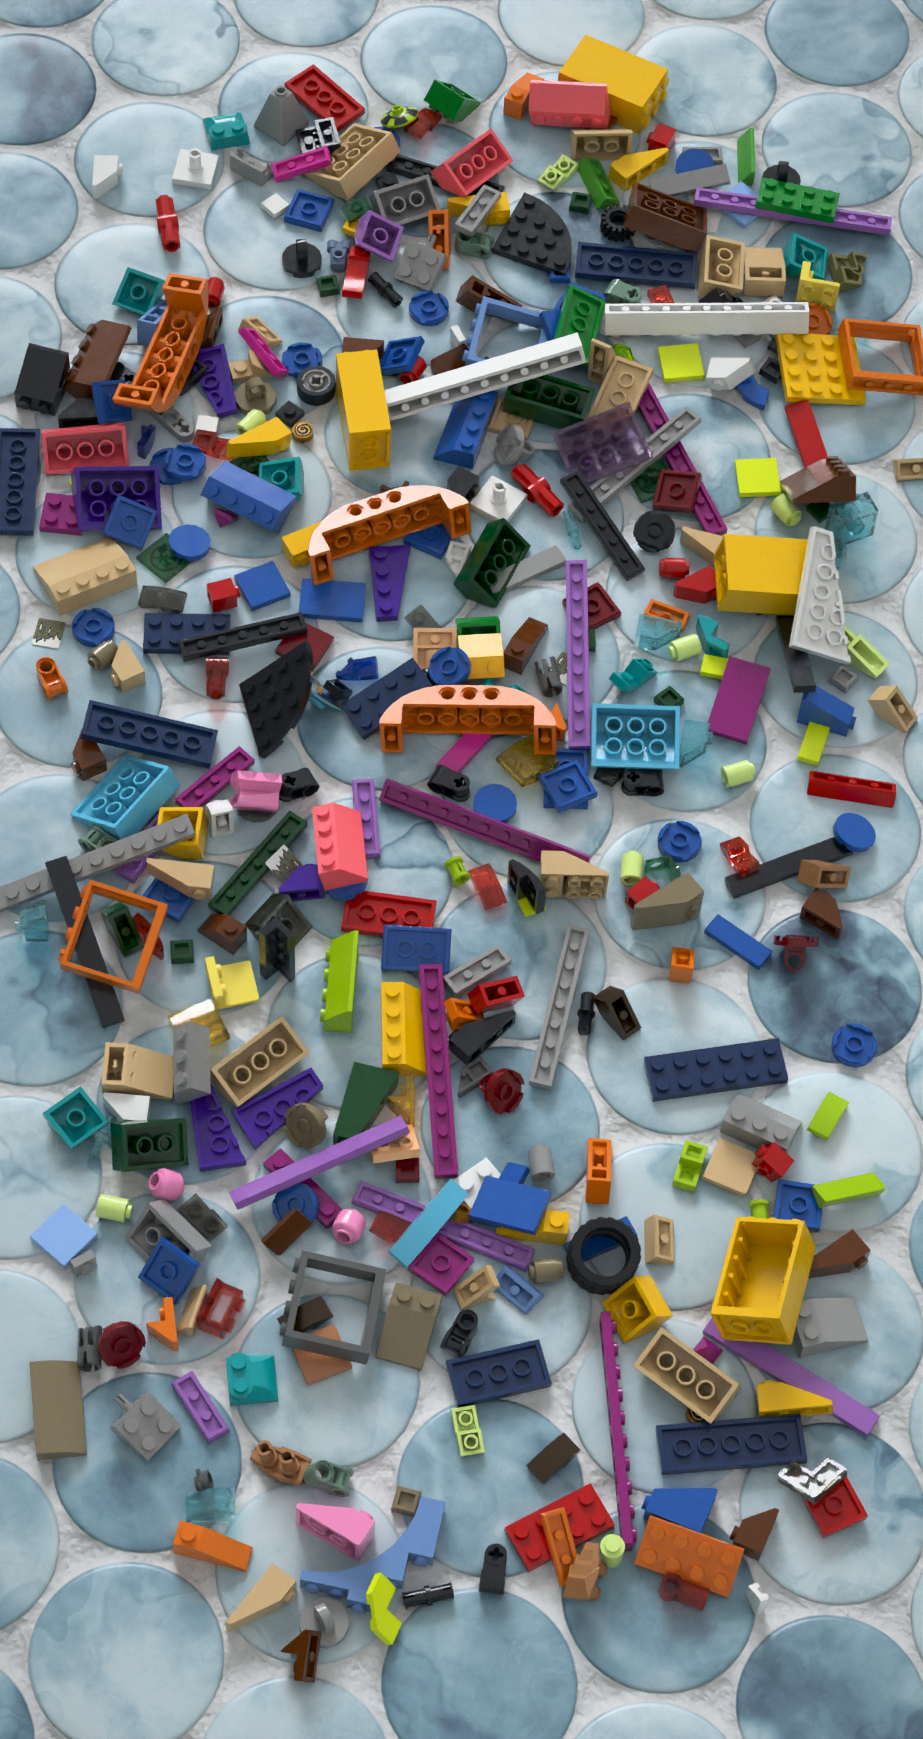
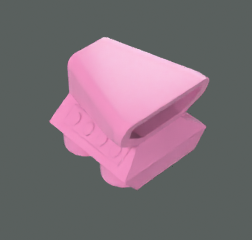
[230,771,282,812]

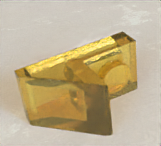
[386,1075,415,1128]

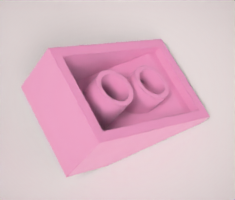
[295,1503,375,1562]

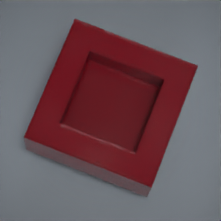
[396,1158,420,1183]

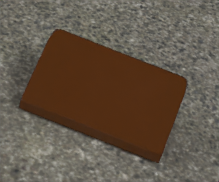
[200,307,223,349]
[431,343,469,375]
[261,1208,312,1255]

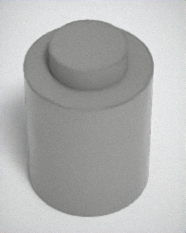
[528,1144,555,1182]

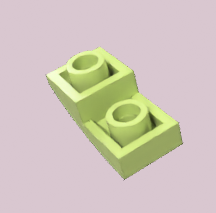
[538,154,579,191]
[450,1405,485,1457]

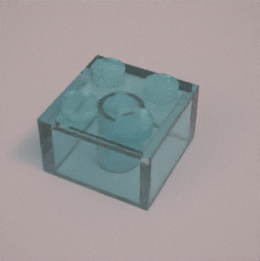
[825,492,879,548]

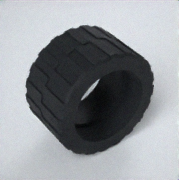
[566,1217,641,1295]

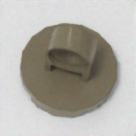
[235,377,276,415]
[284,1103,328,1149]

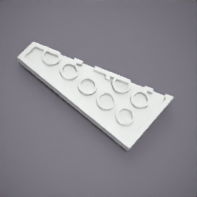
[789,526,851,665]

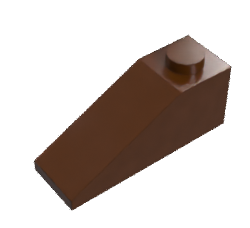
[455,275,523,322]
[503,617,548,675]
[808,1229,871,1278]

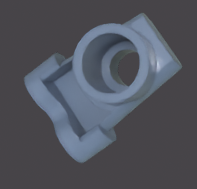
[327,240,351,273]

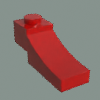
[342,246,371,299]

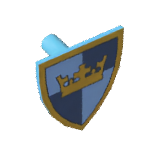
[308,675,342,711]

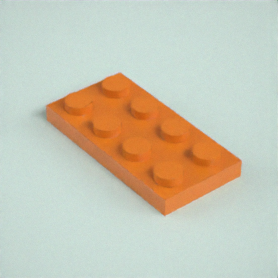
[634,1515,744,1598]

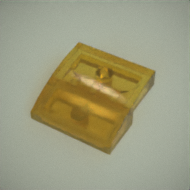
[496,735,559,787]
[168,999,230,1047]

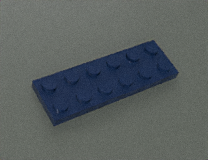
[575,242,697,289]
[0,428,40,536]
[80,700,218,769]
[644,1038,788,1102]
[655,1414,807,1475]

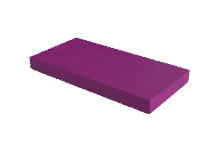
[705,656,771,744]

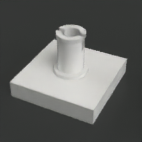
[172,148,219,190]
[469,475,527,522]

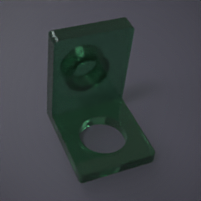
[341,195,374,223]
[644,855,681,882]

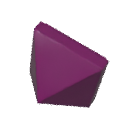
[213,508,239,528]
[693,1336,723,1364]

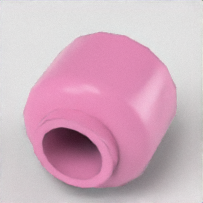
[148,1168,185,1202]
[332,1209,366,1244]

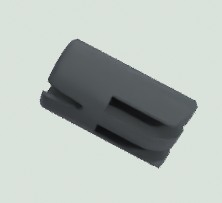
[534,656,563,697]
[77,1325,102,1372]

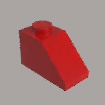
[673,565,717,604]

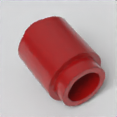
[208,277,225,308]
[399,356,427,384]
[659,557,690,579]

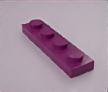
[175,746,255,807]
[263,1148,343,1229]

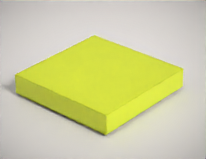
[657,343,705,383]
[734,458,781,497]

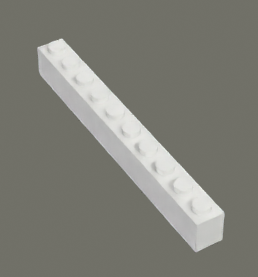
[605,302,809,337]
[384,332,586,421]

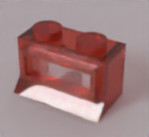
[196,1278,246,1339]

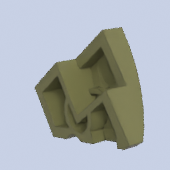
[827,251,868,291]

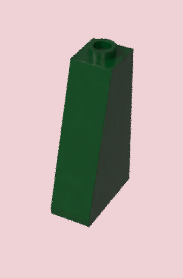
[333,1062,399,1145]

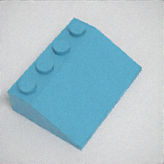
[590,703,680,770]
[70,754,181,840]

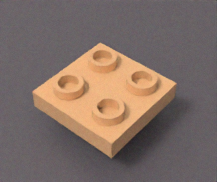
[413,628,457,670]
[370,1124,420,1163]

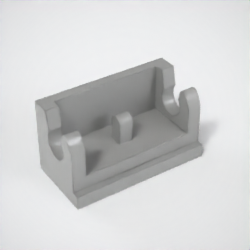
[229,147,274,187]

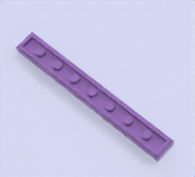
[229,1116,410,1210]
[352,1181,535,1272]
[703,1318,880,1437]

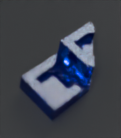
[137,424,156,459]
[336,656,379,681]

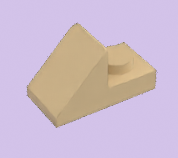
[229,350,273,384]
[453,1265,500,1310]

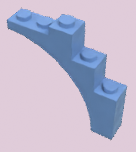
[300,1497,445,1613]

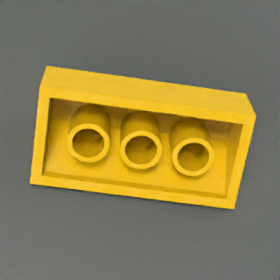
[381,982,427,1076]

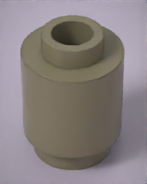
[87,640,118,671]
[528,1258,564,1284]

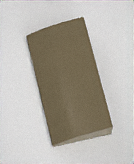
[30,1360,87,1461]

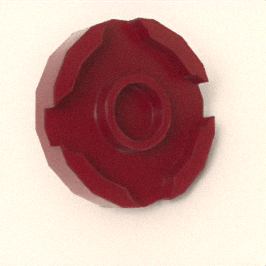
[773,935,819,971]
[479,1068,524,1115]
[97,1321,146,1369]

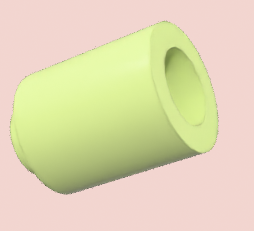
[235,409,267,435]
[770,494,802,526]
[667,634,702,662]
[721,760,756,788]
[620,851,644,887]
[96,1194,133,1223]
[599,1534,625,1568]

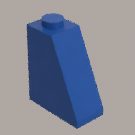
[797,686,857,737]
[641,1488,718,1533]

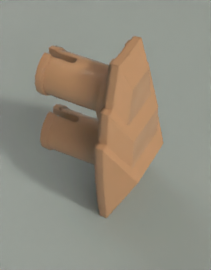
[250,1440,312,1486]
[563,1542,608,1601]

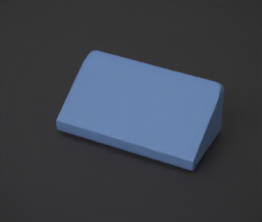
[496,1266,544,1314]

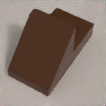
[281,1629,322,1683]

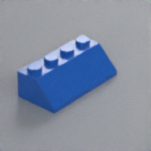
[433,390,498,470]
[200,461,298,534]

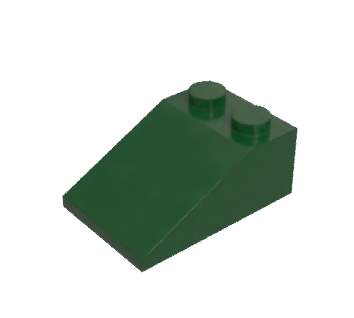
[110,1118,189,1172]

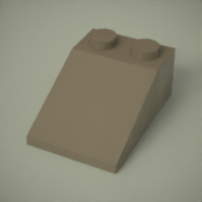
[631,872,704,930]
[375,1282,442,1371]

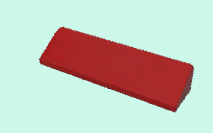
[784,400,828,468]
[807,771,896,808]

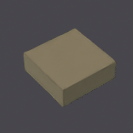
[391,1486,422,1517]

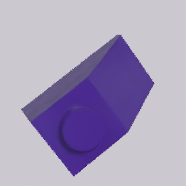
[278,864,324,903]

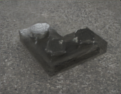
[777,1457,847,1504]

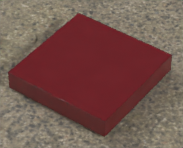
[652,469,702,513]
[562,582,621,630]
[275,623,334,672]

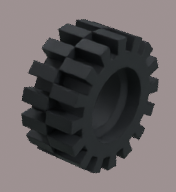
[600,204,634,242]

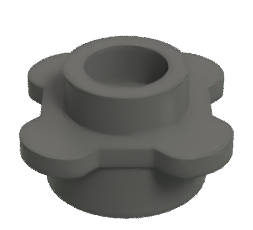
[194,1468,214,1496]

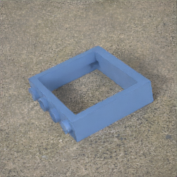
[462,296,548,366]

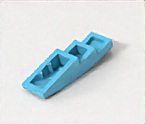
[388,1179,468,1268]

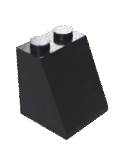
[14,343,70,416]

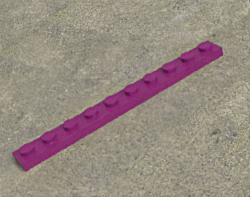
[638,383,727,536]
[379,778,592,863]
[419,964,458,1179]
[599,1312,637,1552]

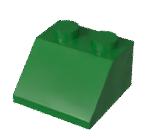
[424,79,481,122]
[455,616,501,648]

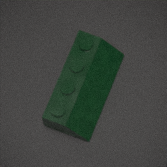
[502,375,595,435]
[453,518,531,608]

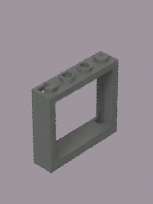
[279,1250,386,1365]

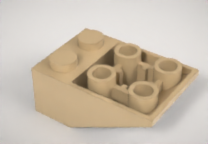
[743,247,786,297]
[539,851,609,899]
[101,1042,174,1100]

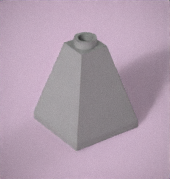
[254,85,309,147]

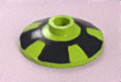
[380,105,419,128]

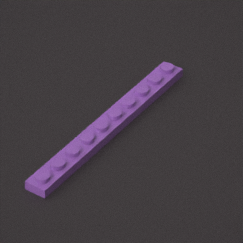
[694,187,892,236]
[566,560,590,750]

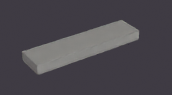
[649,164,730,196]
[489,545,566,594]

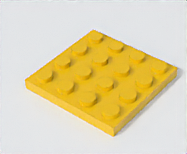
[775,333,866,406]

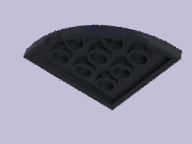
[492,192,572,275]
[239,641,314,758]

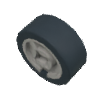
[297,366,336,406]

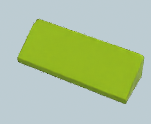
[811,1172,886,1208]

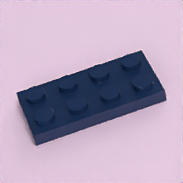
[143,613,231,655]
[341,658,433,740]
[446,1339,552,1408]

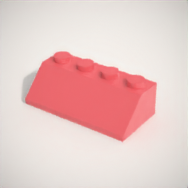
[529,80,612,129]
[430,128,514,197]
[41,422,129,475]
[312,802,369,891]

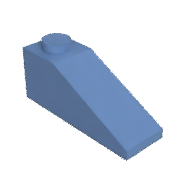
[137,299,167,347]

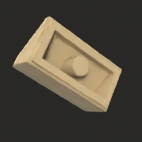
[238,316,282,350]
[893,458,923,481]
[644,1214,674,1264]
[176,1284,208,1337]

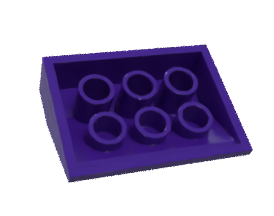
[71,466,162,531]

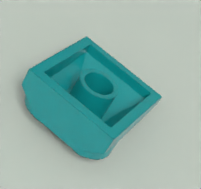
[203,112,250,151]
[784,233,828,280]
[112,267,165,316]
[259,456,304,502]
[43,1086,109,1150]
[226,1353,278,1406]

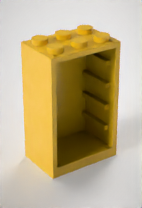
[558,35,669,134]
[336,350,391,471]
[714,534,808,616]
[710,1216,816,1345]

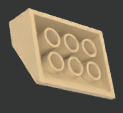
[304,123,401,200]
[33,537,137,616]

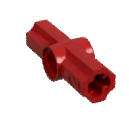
[155,195,181,252]
[510,463,564,517]

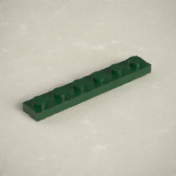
[208,810,307,915]

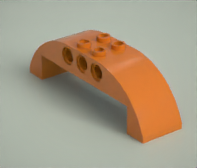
[112,273,208,413]
[308,485,471,586]
[379,685,557,755]

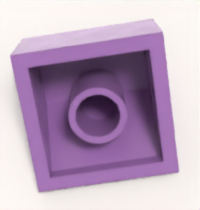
[354,210,404,262]

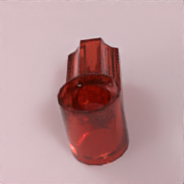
[206,657,229,699]
[658,1572,710,1611]

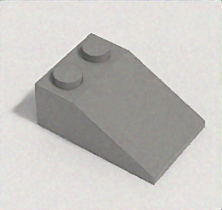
[793,1297,868,1358]

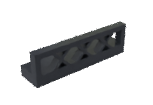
[259,917,295,982]

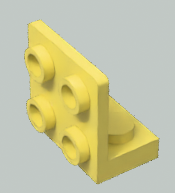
[795,261,840,312]
[205,956,259,1010]

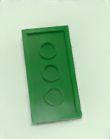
[755,177,840,224]
[553,284,606,367]

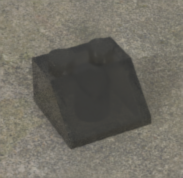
[245,893,313,946]

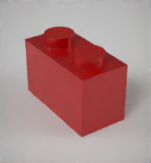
[467,976,525,1015]

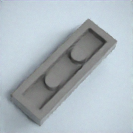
[454,185,501,237]
[443,944,512,998]

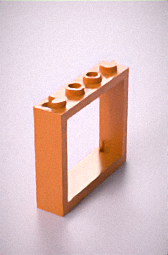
[837,318,923,396]
[58,880,168,994]

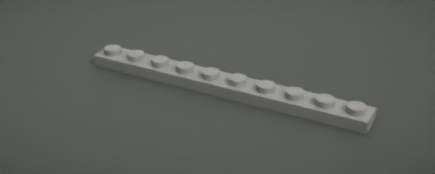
[0,814,196,913]

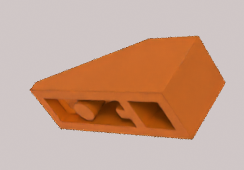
[503,72,545,120]
[428,209,452,270]
[585,1138,611,1204]
[173,1521,252,1572]

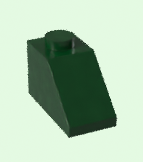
[100,902,144,956]

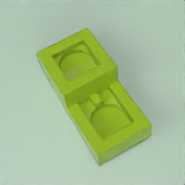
[807,1092,849,1141]
[672,1140,708,1192]

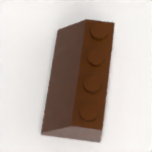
[62,320,132,399]

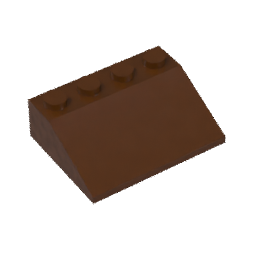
[624,182,707,254]
[780,456,856,504]

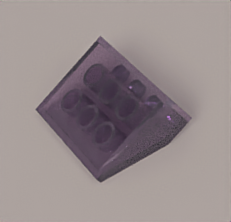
[552,402,653,484]

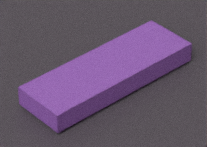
[171,1371,230,1444]

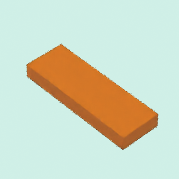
[539,1507,577,1587]

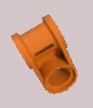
[36,657,69,701]

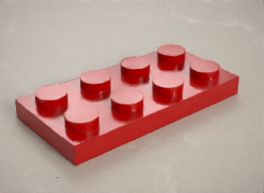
[284,64,365,132]
[341,891,437,937]
[504,1483,615,1573]

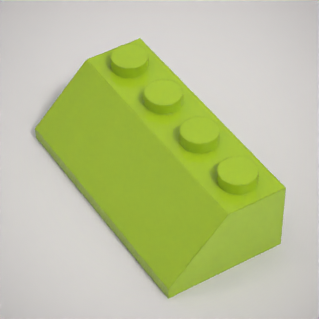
[320,930,359,1033]

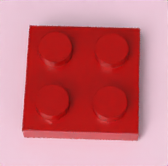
[800,1473,868,1539]

